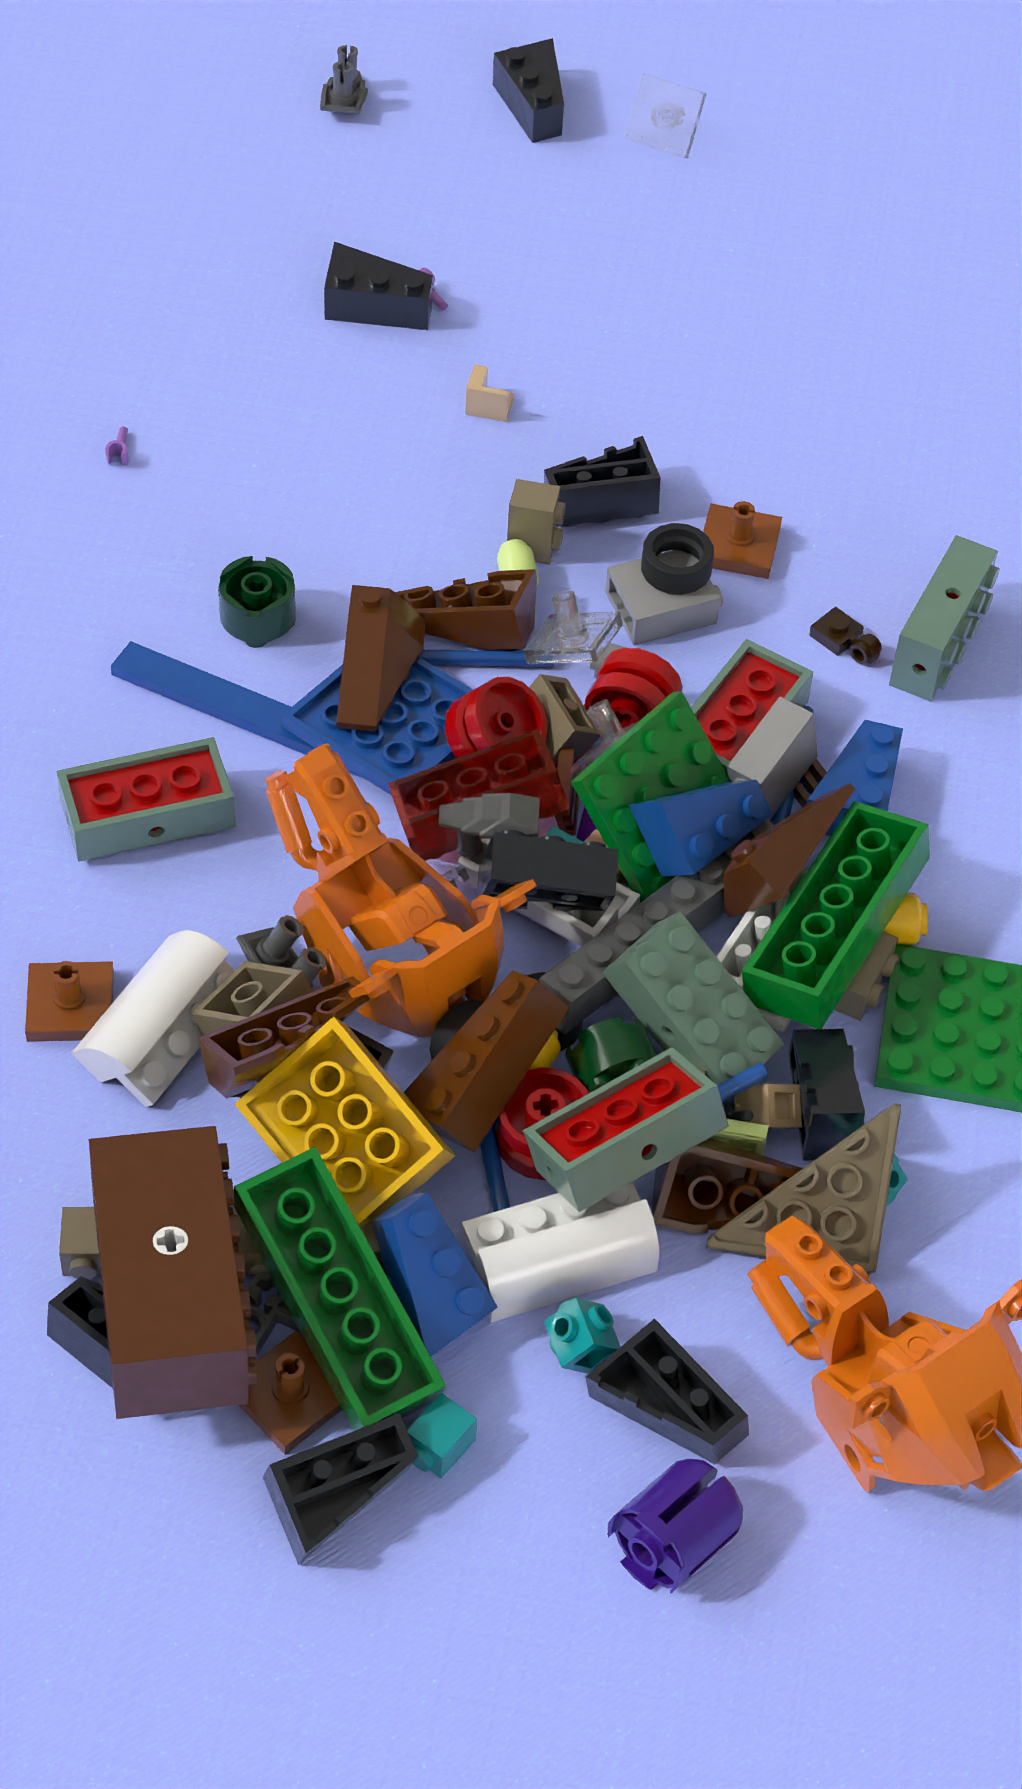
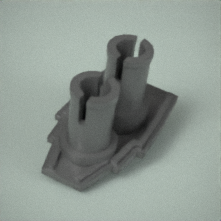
[320,45,368,114]
[439,793,540,857]
[236,915,326,988]

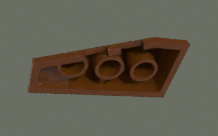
[395,569,537,651]
[336,585,426,732]
[723,783,855,918]
[198,976,370,1099]
[651,1138,803,1234]

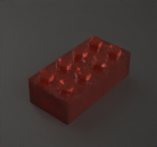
[387,729,570,861]

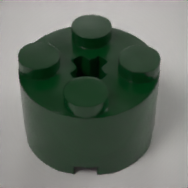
[218,556,296,648]
[565,1017,657,1093]

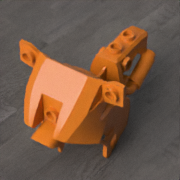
[265,744,537,1038]
[747,1216,1022,1493]

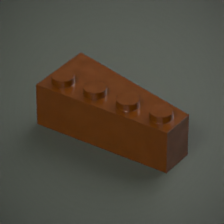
[403,970,569,1152]

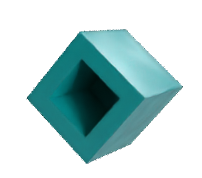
[407,1392,477,1479]

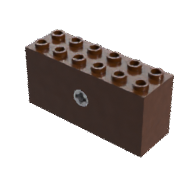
[88,1126,257,1419]

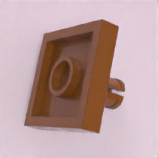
[703,501,783,579]
[25,961,114,1042]
[238,1331,342,1455]

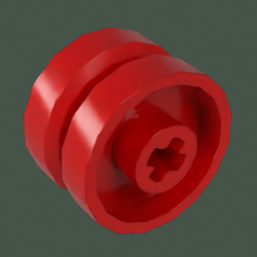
[584,647,683,742]
[445,676,548,775]
[496,1067,589,1180]

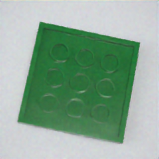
[571,691,729,903]
[874,944,1022,1113]

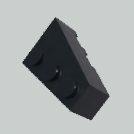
[492,38,564,143]
[324,241,433,330]
[544,436,661,527]
[476,830,618,911]
[788,1028,865,1161]
[46,1276,113,1388]
[585,1318,749,1464]
[263,1413,418,1565]

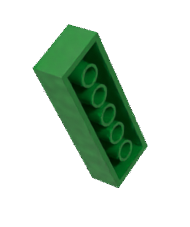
[741,801,930,1030]
[234,1146,446,1431]

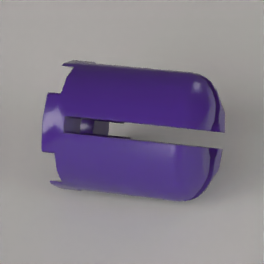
[607,1458,743,1594]

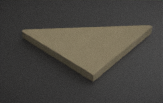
[707,1103,901,1273]

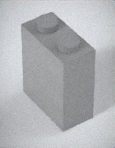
[605,550,723,645]
[727,697,818,821]

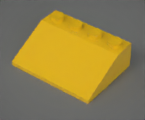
[234,1017,456,1228]

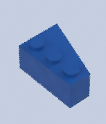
[806,719,903,836]
[629,779,772,877]
[372,1192,498,1357]

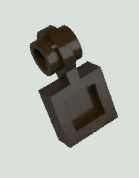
[809,606,882,665]

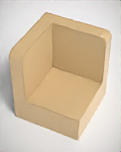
[465,364,514,422]
[734,1084,802,1129]

